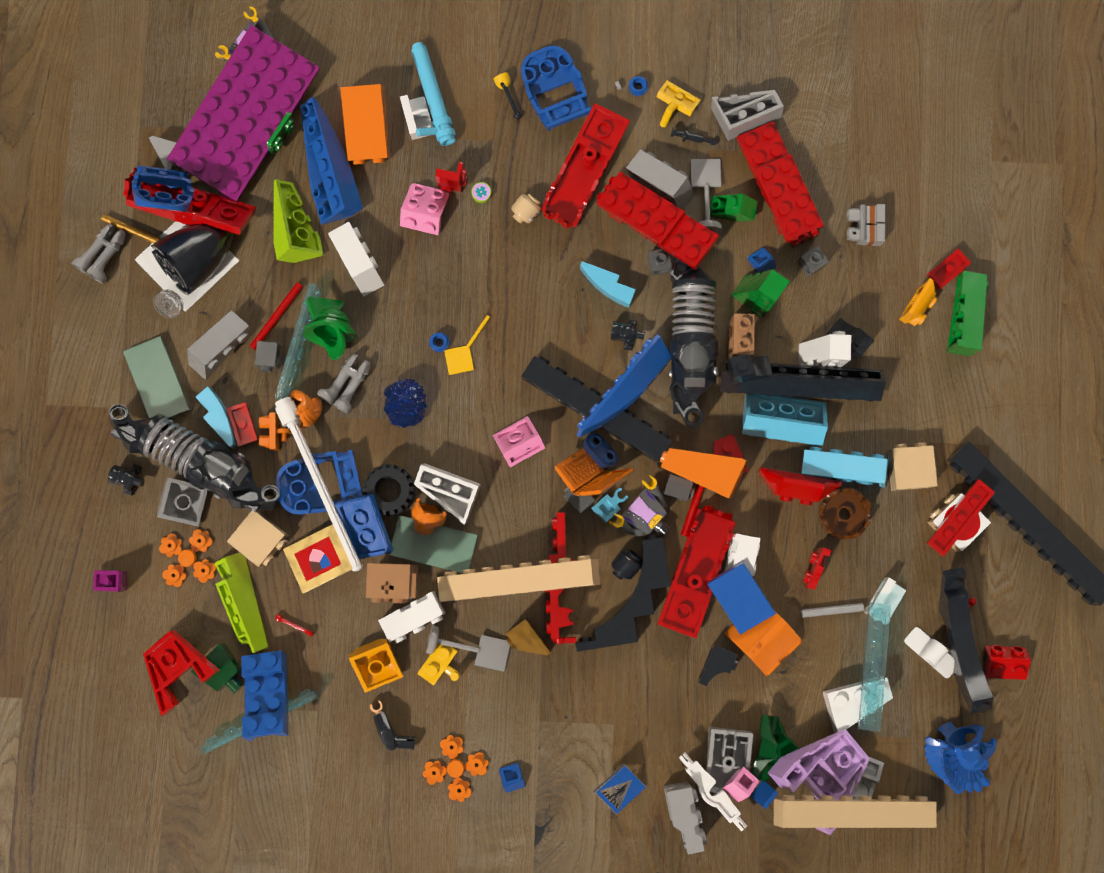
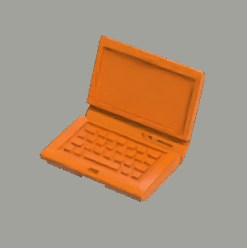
[555,447,634,496]
[724,613,802,677]

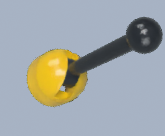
[494,72,521,120]

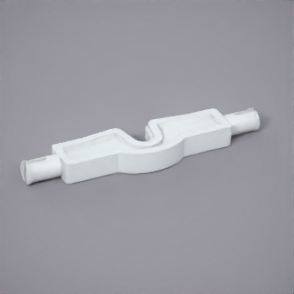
[679,752,747,831]

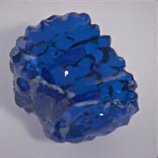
[384,378,428,428]

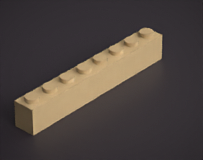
[437,555,600,602]
[774,795,937,828]

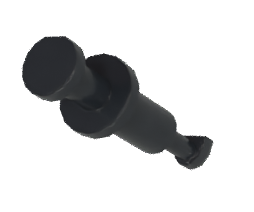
[670,127,717,145]

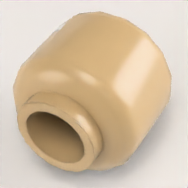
[511,194,541,224]

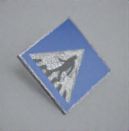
[593,763,647,815]

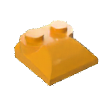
[899,278,937,326]
[349,639,403,693]

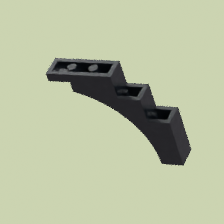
[575,534,671,652]
[939,567,993,713]

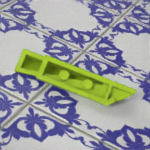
[215,552,268,653]

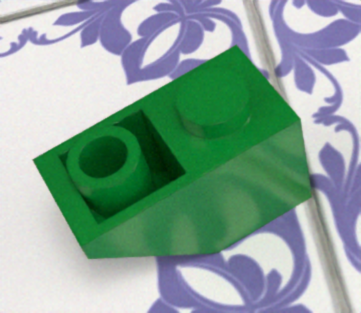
[710,194,758,222]

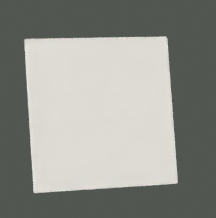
[135,221,239,312]

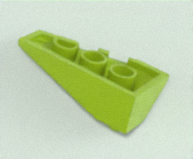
[273,179,323,263]

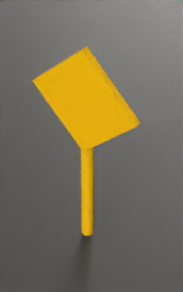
[444,315,490,375]

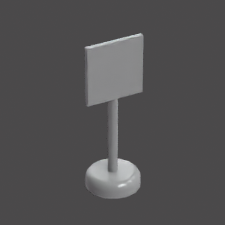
[691,159,722,235]
[426,625,510,672]

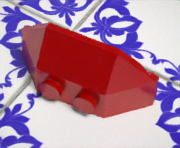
[758,467,842,506]

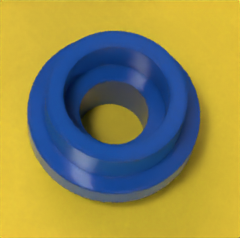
[628,76,648,96]
[429,332,449,352]

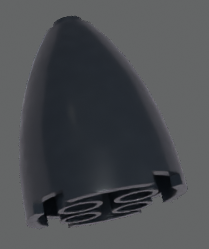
[151,224,234,295]

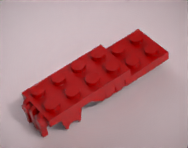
[541,103,630,229]
[736,121,824,248]
[123,167,256,235]
[597,172,719,270]
[657,505,736,639]
[545,512,576,644]

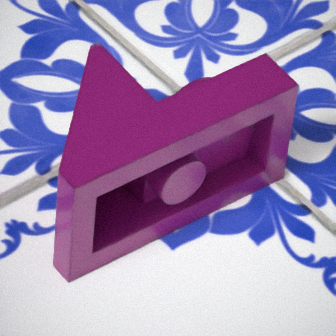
[93,570,127,592]

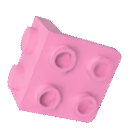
[400,183,449,235]

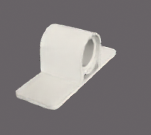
[904,627,954,678]

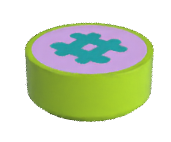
[471,182,492,203]

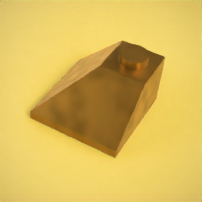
[506,618,551,655]

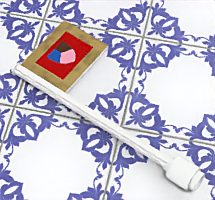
[275,397,363,593]

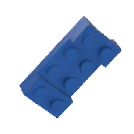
[241,650,289,741]

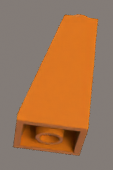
[340,84,389,165]
[660,448,748,499]

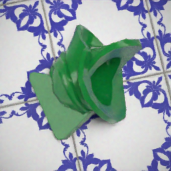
[303,297,358,361]

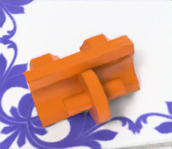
[259,412,292,451]

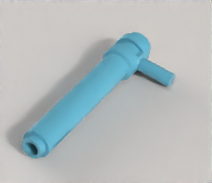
[411,42,456,146]

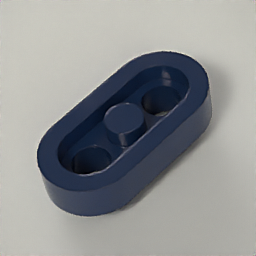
[583,433,618,470]

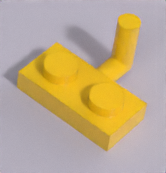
[656,80,700,127]
[417,644,460,685]

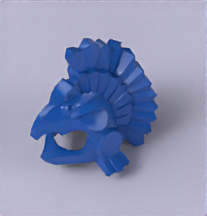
[924,722,997,794]

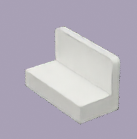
[864,577,906,625]

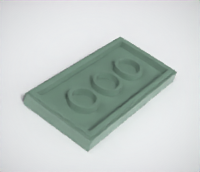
[123,336,191,419]
[389,515,478,573]

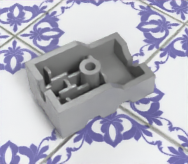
[705,726,753,793]
[663,781,707,855]

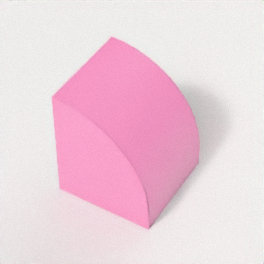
[722,767,759,802]

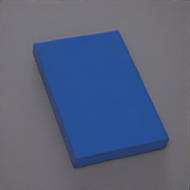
[335,494,393,559]
[707,561,776,635]

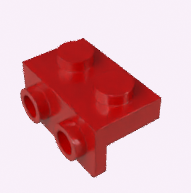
[435,162,468,192]
[984,645,1031,680]

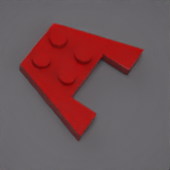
[143,630,220,716]

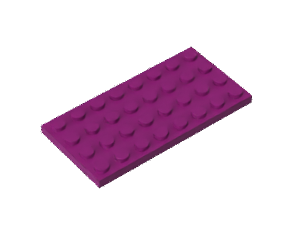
[167,25,320,202]

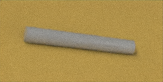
[801,603,864,618]

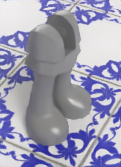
[71,224,126,284]
[316,354,371,414]

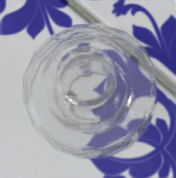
[153,289,184,318]

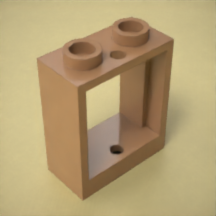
[727,314,755,361]

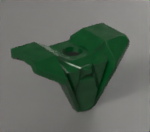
[750,715,800,781]

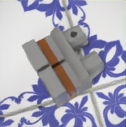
[847,204,885,246]

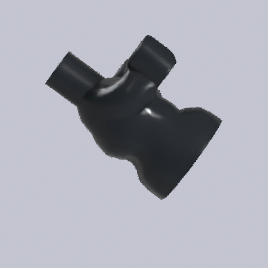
[611,320,645,351]
[108,464,145,496]

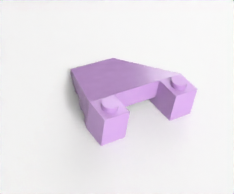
[768,729,870,835]

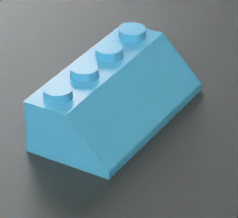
[742,394,828,446]

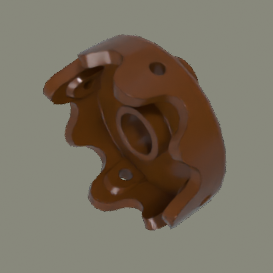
[818,488,871,539]

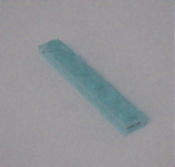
[274,283,321,401]
[858,603,891,732]
[200,688,320,755]

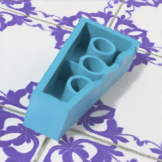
[802,447,888,488]

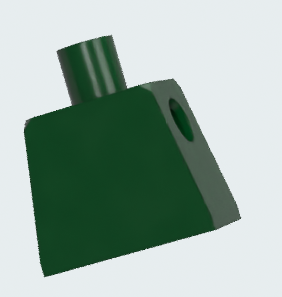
[191,643,243,694]

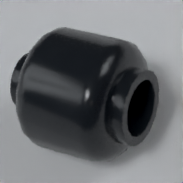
[611,549,642,580]

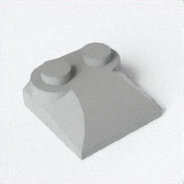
[157,477,208,526]

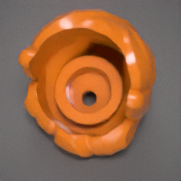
[289,390,323,429]
[411,498,447,535]

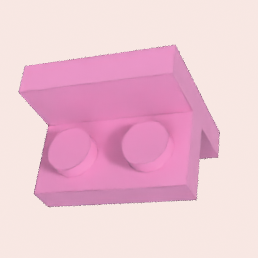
[493,416,545,467]

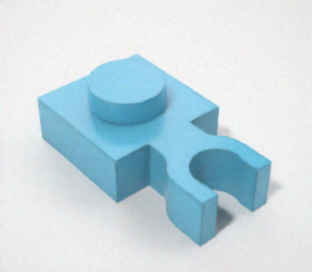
[592,488,629,523]

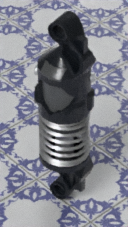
[669,257,719,428]
[109,404,280,513]

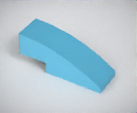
[580,261,636,308]
[196,386,237,449]

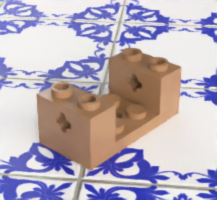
[366,563,419,603]

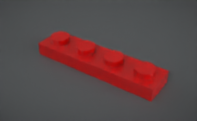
[926,479,995,556]

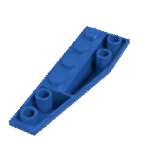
[300,97,363,224]
[577,334,671,438]

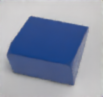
[747,247,776,274]
[499,763,525,793]
[751,781,778,809]

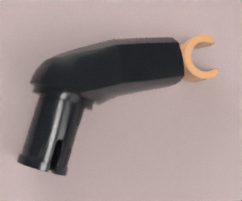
[370,700,415,751]

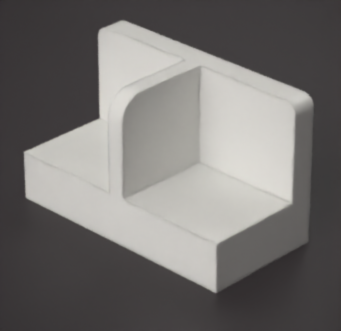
[400,95,433,140]

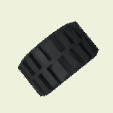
[363,464,416,516]

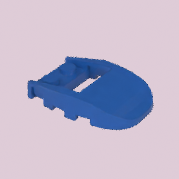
[521,46,591,132]
[132,165,194,212]
[276,450,364,514]

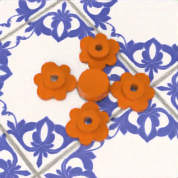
[159,529,216,587]
[423,735,489,802]

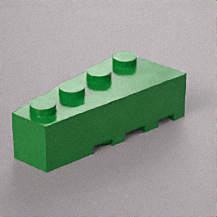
[731,269,790,317]
[946,271,989,356]

